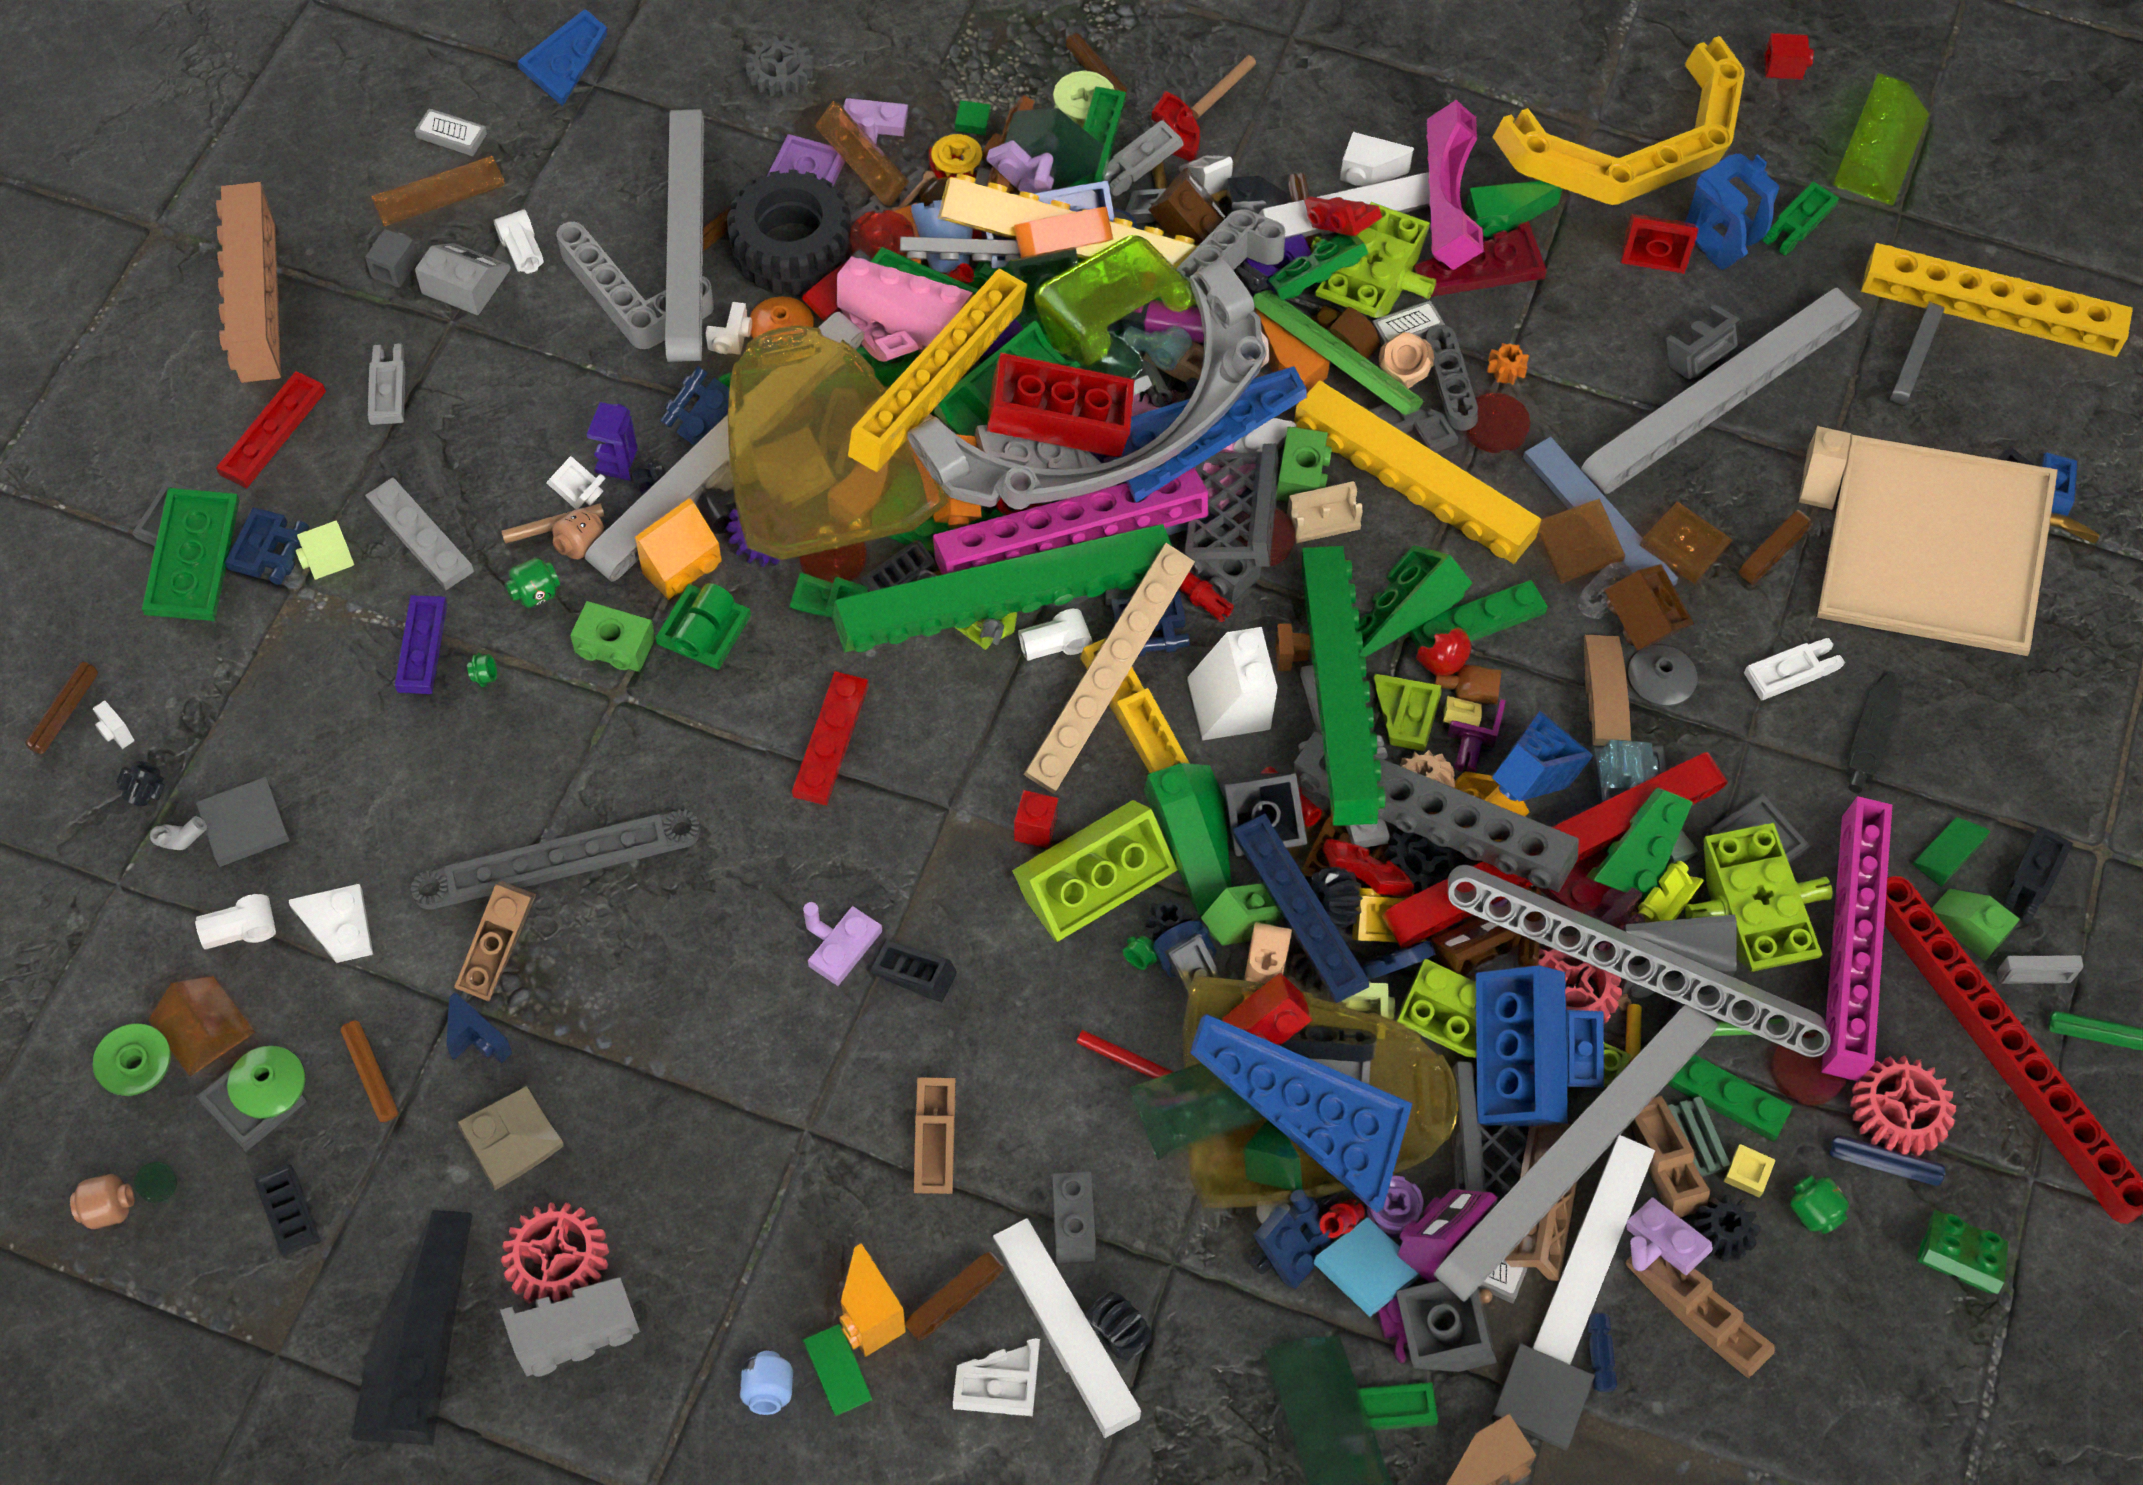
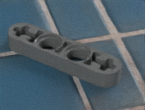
[1889,302,1945,406]
[1426,325,1478,431]

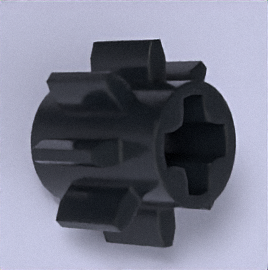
[116,761,165,806]
[1145,897,1192,941]

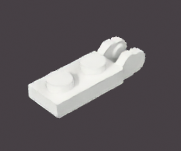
[1744,638,1845,701]

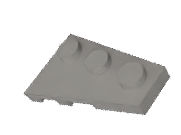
[974,425,1089,470]

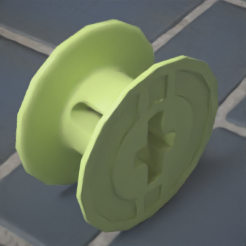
[1053,71,1114,135]

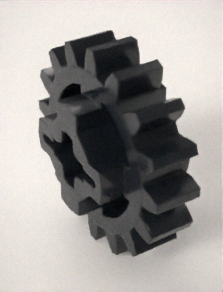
[1384,828,1465,894]

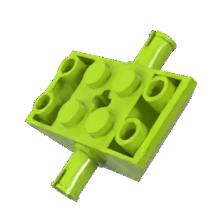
[1310,202,1436,318]
[1685,823,1833,972]

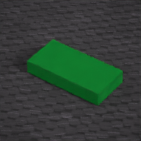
[1353,1382,1438,1431]

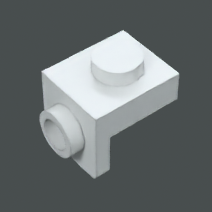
[706,302,752,355]
[547,456,606,509]

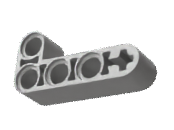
[1176,209,1285,307]

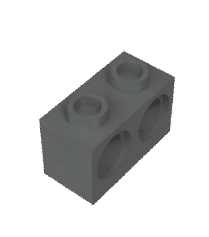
[1183,520,1261,603]
[1052,1172,1096,1263]

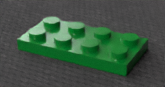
[142,488,240,621]

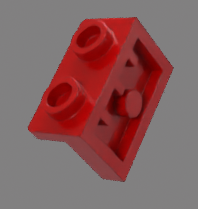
[1304,196,1382,236]

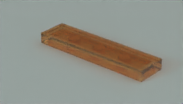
[815,101,909,206]
[371,156,505,226]

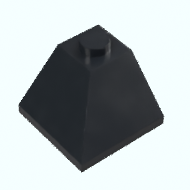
[1225,176,1290,215]
[1221,773,1307,856]

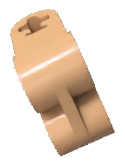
[1241,922,1292,1003]

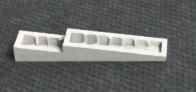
[1259,172,1430,238]
[1532,1135,1655,1364]
[993,1218,1141,1438]

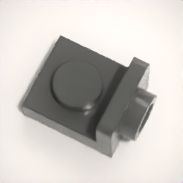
[1126,188,1167,233]

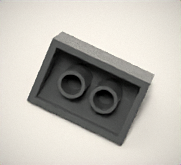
[1618,915,1737,998]

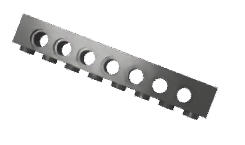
[1294,732,1579,892]

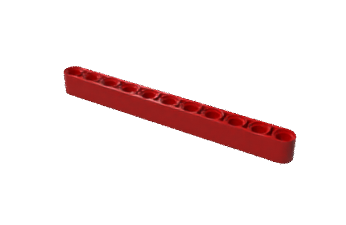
[1382,752,1728,948]
[1884,876,2143,1224]

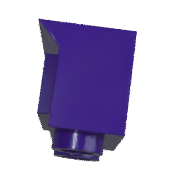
[586,402,638,481]

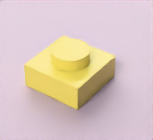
[1443,696,1482,727]
[1724,1144,1776,1198]

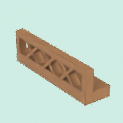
[1505,1123,1577,1281]

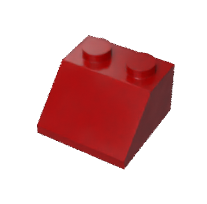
[1621,213,1699,274]

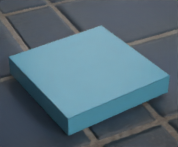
[1313,1217,1421,1317]

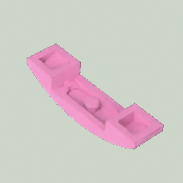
[840,308,918,362]

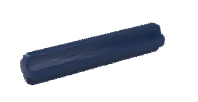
[1830,1135,1945,1186]

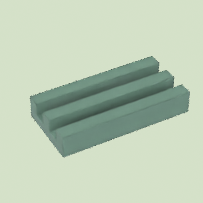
[1668,1096,1730,1177]

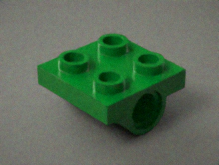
[655,583,751,670]
[1916,1210,2009,1295]

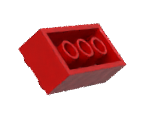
[986,353,1134,458]

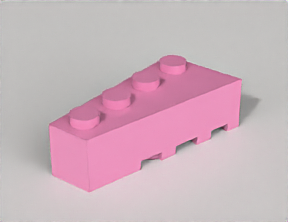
[837,256,973,349]

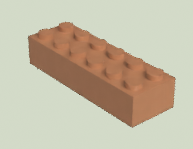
[216,182,281,383]

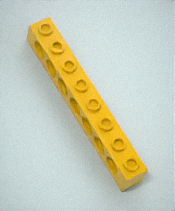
[1861,243,2133,357]
[848,269,1027,472]

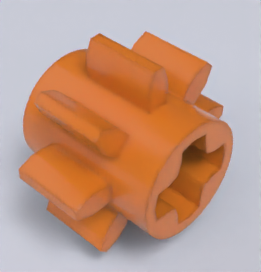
[1487,343,1529,385]

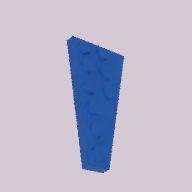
[1115,366,1307,503]

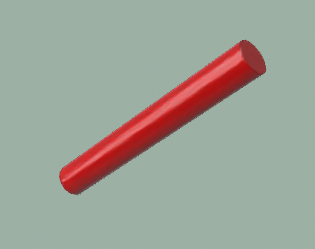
[1076,1030,1184,1090]

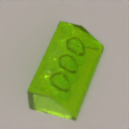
[1833,73,1929,206]

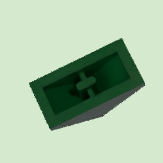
[1243,1119,1303,1191]

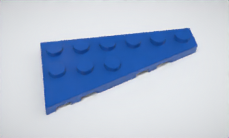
[1190,1014,1412,1213]

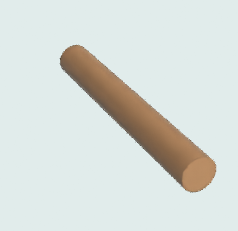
[1191,55,1256,119]
[501,503,604,544]

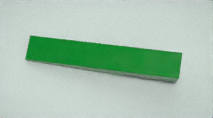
[1053,86,1126,264]

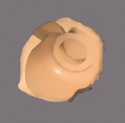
[1379,332,1434,389]

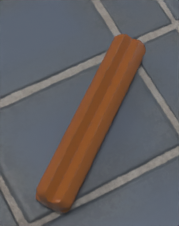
[340,1020,398,1123]

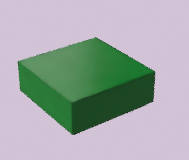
[955,100,991,135]

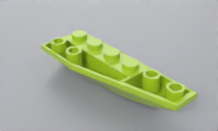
[1396,959,1631,1087]

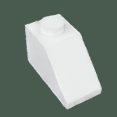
[1340,132,1414,187]

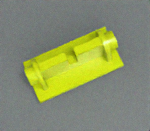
[1638,861,1704,923]

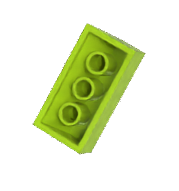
[1012,800,1178,942]

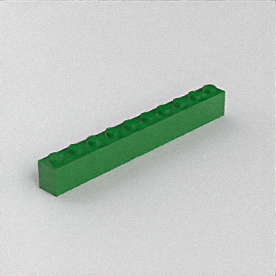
[832,524,1172,653]
[1301,546,1385,826]

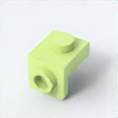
[1340,981,1395,1031]

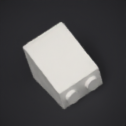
[1187,627,1277,741]

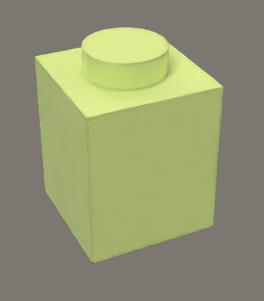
[295,520,354,580]

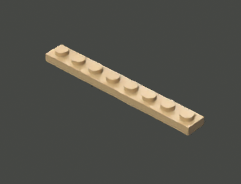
[1023,543,1195,793]

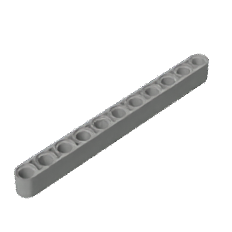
[665,109,704,362]
[1581,288,1862,494]
[585,312,865,582]
[1448,865,1831,1057]
[1434,1005,1719,1302]

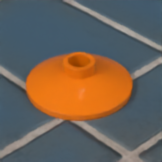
[750,296,814,346]

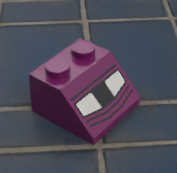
[1397,1189,1498,1283]

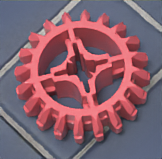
[1538,945,1622,1024]
[1850,1055,1957,1157]
[501,1202,609,1304]

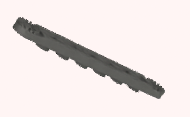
[411,809,701,910]

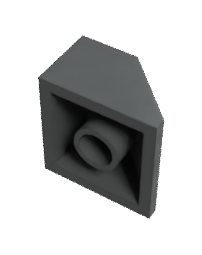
[1396,1281,1497,1372]

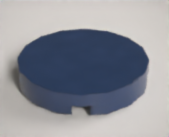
[1362,940,1435,979]

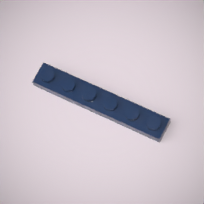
[1233,814,1369,1003]

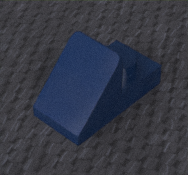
[447,992,512,1064]

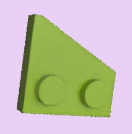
[1374,674,1442,751]

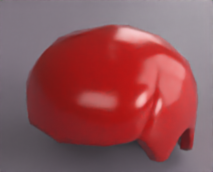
[1416,627,1472,676]

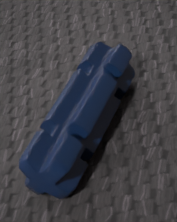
[1587,1313,1617,1392]

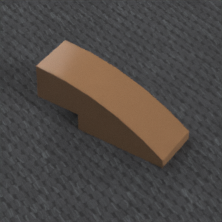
[914,1078,956,1194]
[1631,1096,1710,1218]

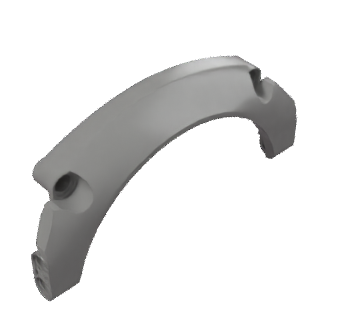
[907,259,1266,509]

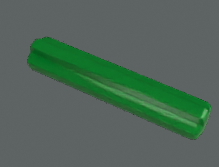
[2048,1011,2143,1051]

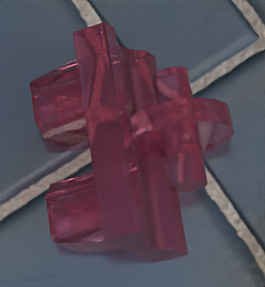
[1585,887,1646,951]

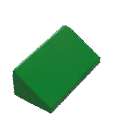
[1913,817,1991,887]

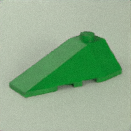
[1355,545,1473,657]
[1144,763,1232,917]

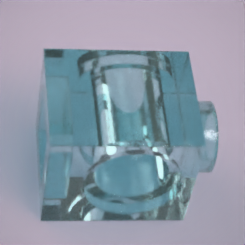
[1599,740,1658,789]

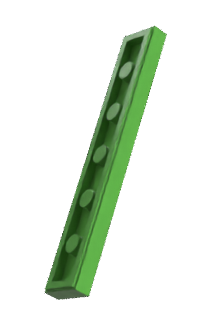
[1253,290,1424,416]

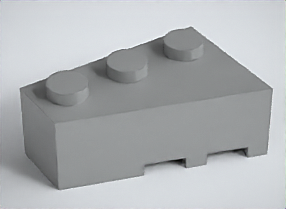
[500,1277,640,1376]

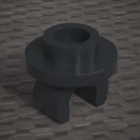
[632,461,666,496]

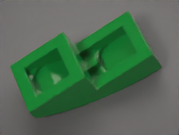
[789,573,868,617]
[802,1324,872,1416]

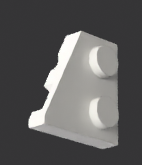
[953,1338,1040,1416]

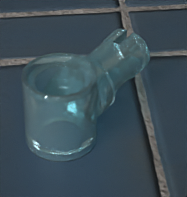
[1123,326,1192,371]

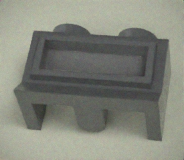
[1666,304,1741,380]

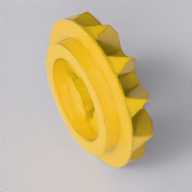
[932,134,982,177]

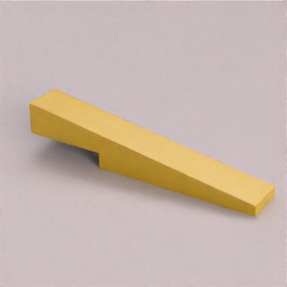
[1081,638,1190,773]

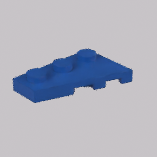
[518,9,607,107]

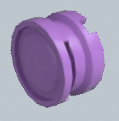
[1366,1176,1424,1237]

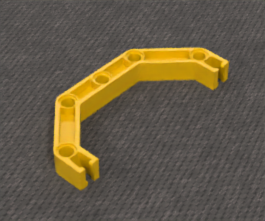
[1493,36,1744,205]

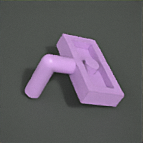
[841,98,908,149]
[986,140,1054,194]
[803,902,882,986]
[1626,1197,1712,1275]

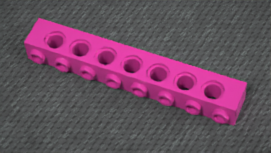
[933,468,1208,575]
[1822,796,1892,1081]

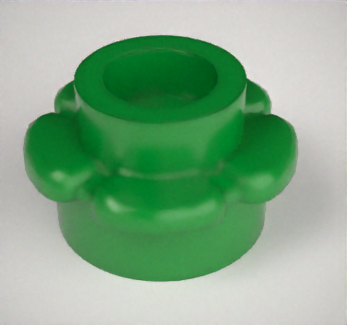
[467,653,497,687]
[1123,936,1157,970]

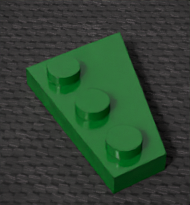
[1268,233,1369,301]
[1586,787,1693,900]

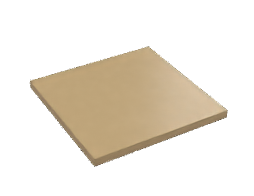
[1817,435,2058,656]

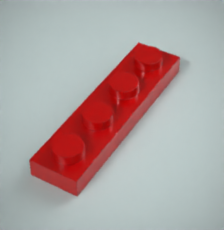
[216,371,326,489]
[792,671,869,806]

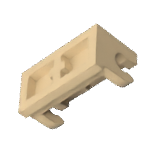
[1286,481,1362,544]

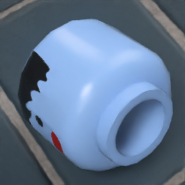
[740,1351,793,1415]

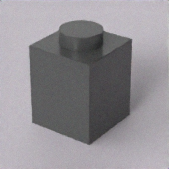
[365,229,419,288]

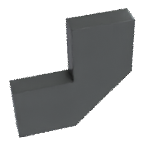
[1369,403,1459,453]

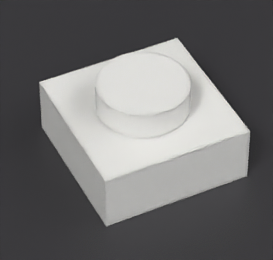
[93,701,134,749]

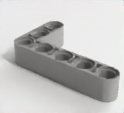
[556,221,714,349]

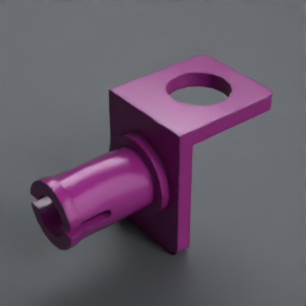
[1447,699,1506,773]

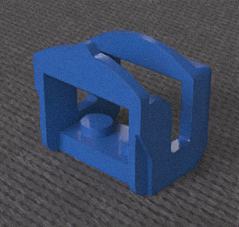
[1685,154,1780,270]

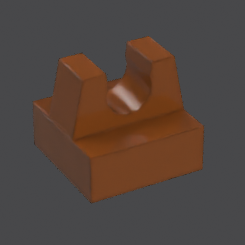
[1275,624,1310,671]

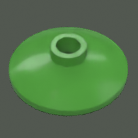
[93,1024,171,1096]
[227,1046,305,1119]

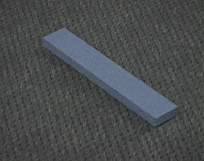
[1523,437,1678,586]

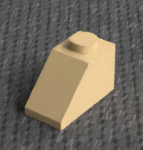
[1799,426,1851,510]

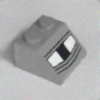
[415,243,511,315]

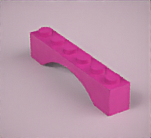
[1426,100,1484,270]

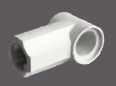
[493,209,544,274]
[1018,609,1093,661]
[195,894,276,950]

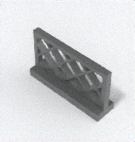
[1185,443,1280,567]
[1446,1062,1527,1208]

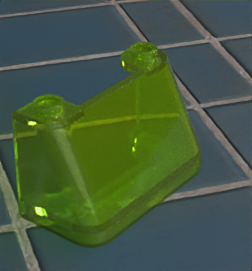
[1035,235,1197,366]

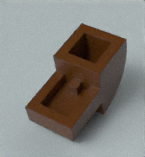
[1312,306,1380,359]

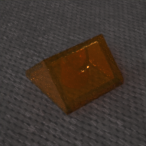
[149,976,255,1077]

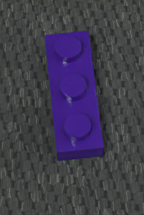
[395,595,447,694]

